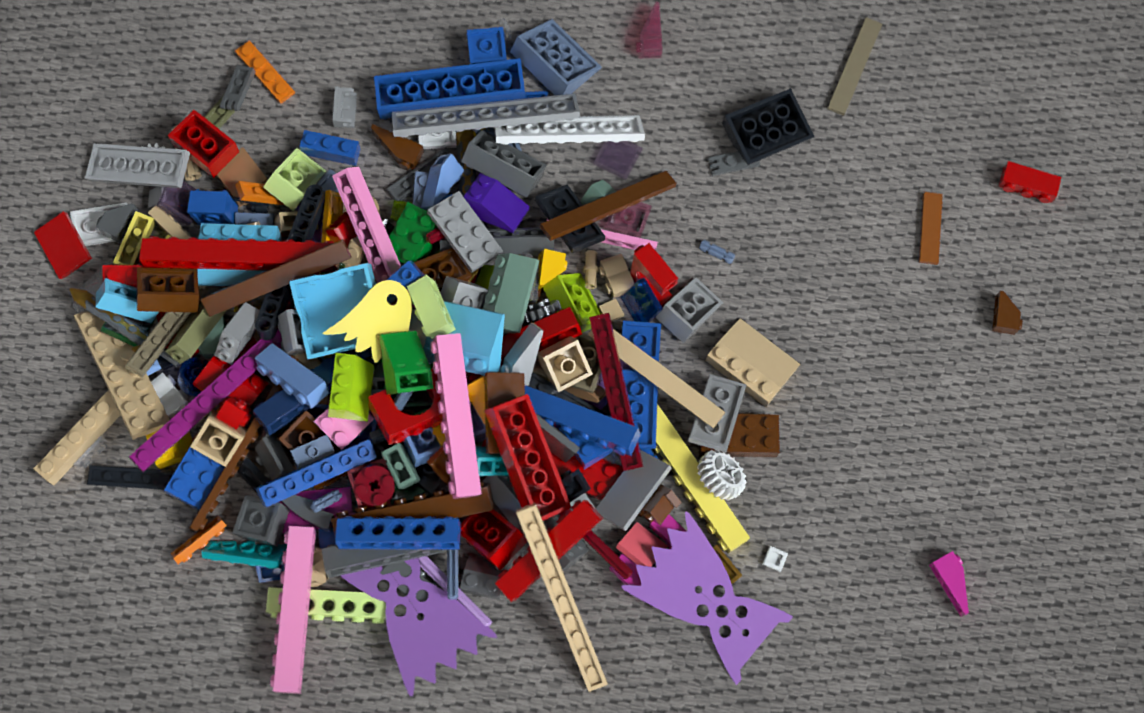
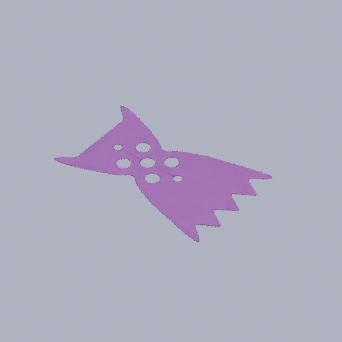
[621,512,793,685]
[341,530,497,697]

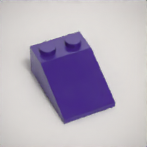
[464,173,530,233]

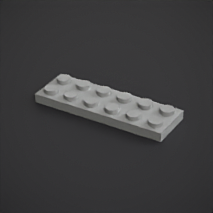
[85,143,190,188]

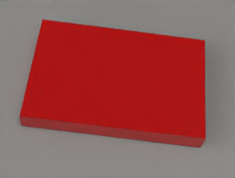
[34,211,92,279]

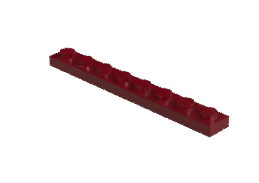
[589,313,644,471]

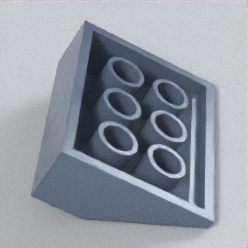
[510,19,602,96]

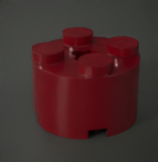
[354,463,395,506]

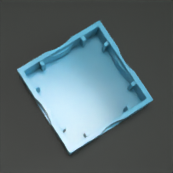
[289,263,376,359]

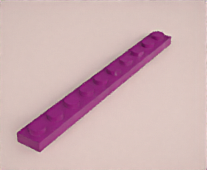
[129,329,282,472]

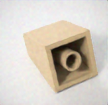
[190,410,247,467]

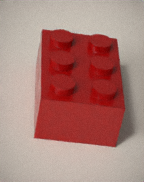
[168,109,239,178]
[460,510,528,571]

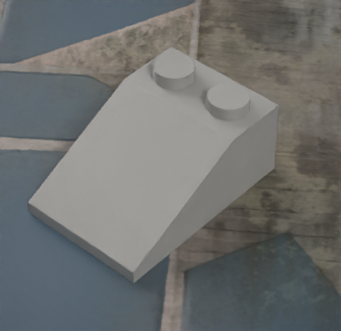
[656,278,723,343]

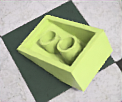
[263,148,326,211]

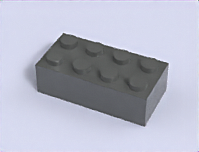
[461,130,547,197]

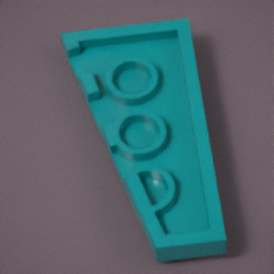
[202,541,287,569]

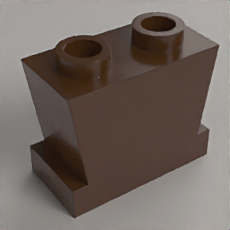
[638,484,682,525]

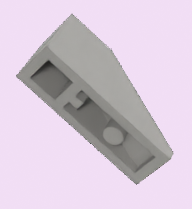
[500,323,543,386]

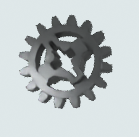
[523,298,562,323]

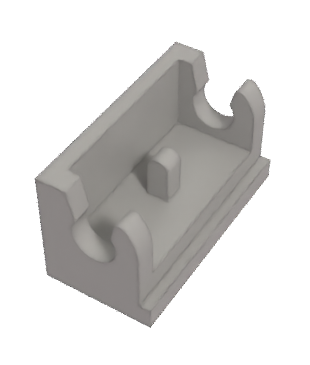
[333,87,357,128]

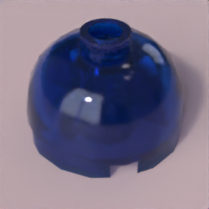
[177,357,209,397]

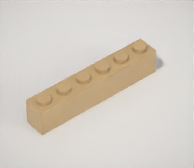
[34,390,120,485]

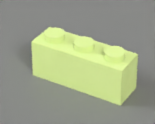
[407,275,456,339]

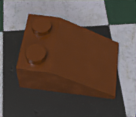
[414,248,472,293]

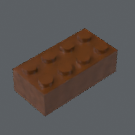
[699,414,780,457]

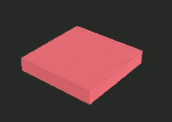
[616,522,668,567]

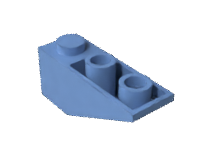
[421,154,464,210]

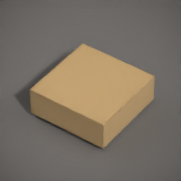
[599,298,624,322]

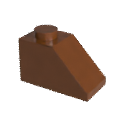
[992,291,1023,335]

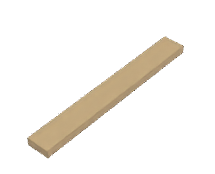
[588,329,725,429]

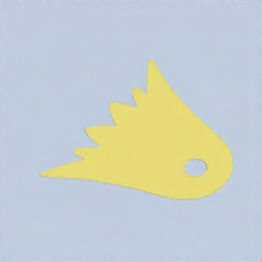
[323,280,412,363]

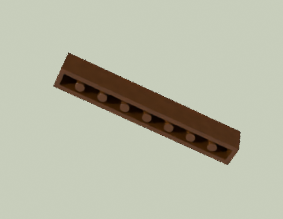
[331,482,494,538]

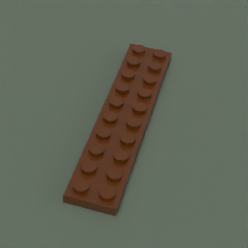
[188,355,299,532]

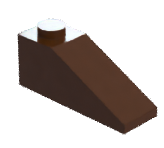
[371,124,424,170]

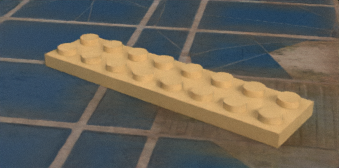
[74,311,170,440]

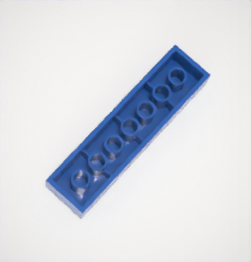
[374,58,526,119]

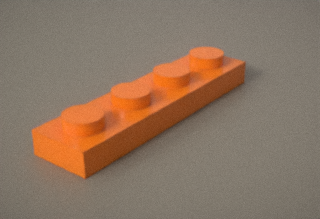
[235,40,295,104]

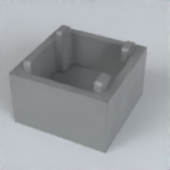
[440,276,488,309]

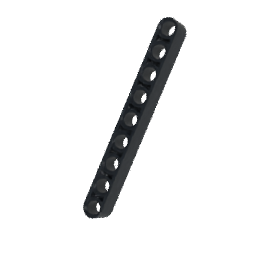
[255,184,325,341]

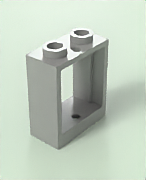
[214,302,260,365]

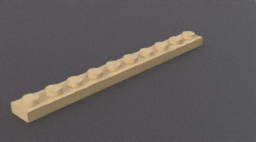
[516,503,608,692]

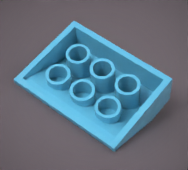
[197,223,282,286]
[423,301,505,376]

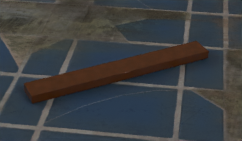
[540,171,676,241]
[201,239,352,317]

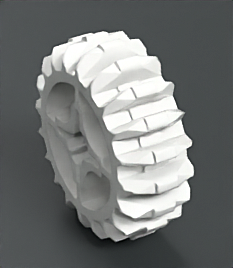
[697,450,747,501]

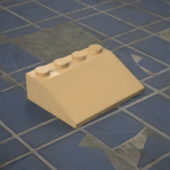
[705,318,800,407]

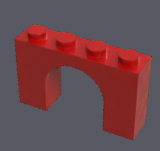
[630,243,678,312]
[368,369,443,445]

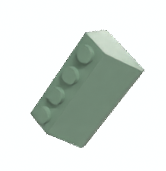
[483,253,539,334]

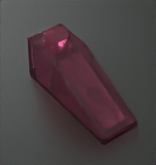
[636,2,663,59]

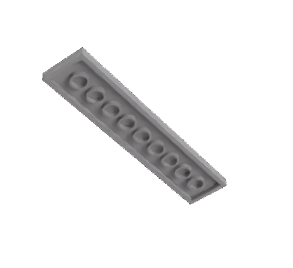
[392,94,580,137]

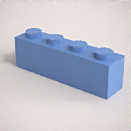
[255,343,329,409]

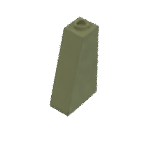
[166,291,228,364]

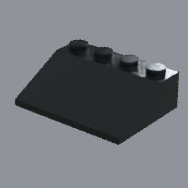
[722,88,815,165]

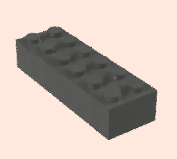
[482,476,590,571]

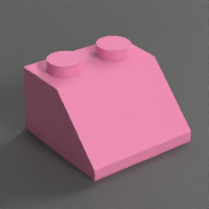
[314,407,374,450]

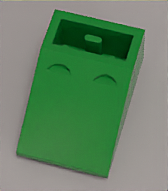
[379,331,433,395]

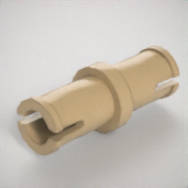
[583,250,598,289]

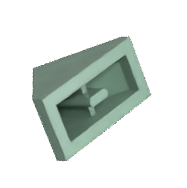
[580,180,617,206]

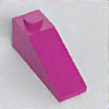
[929,551,969,617]

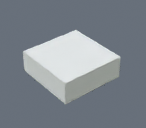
[762,546,788,572]

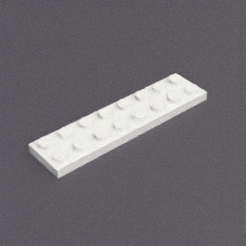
[494,115,645,144]

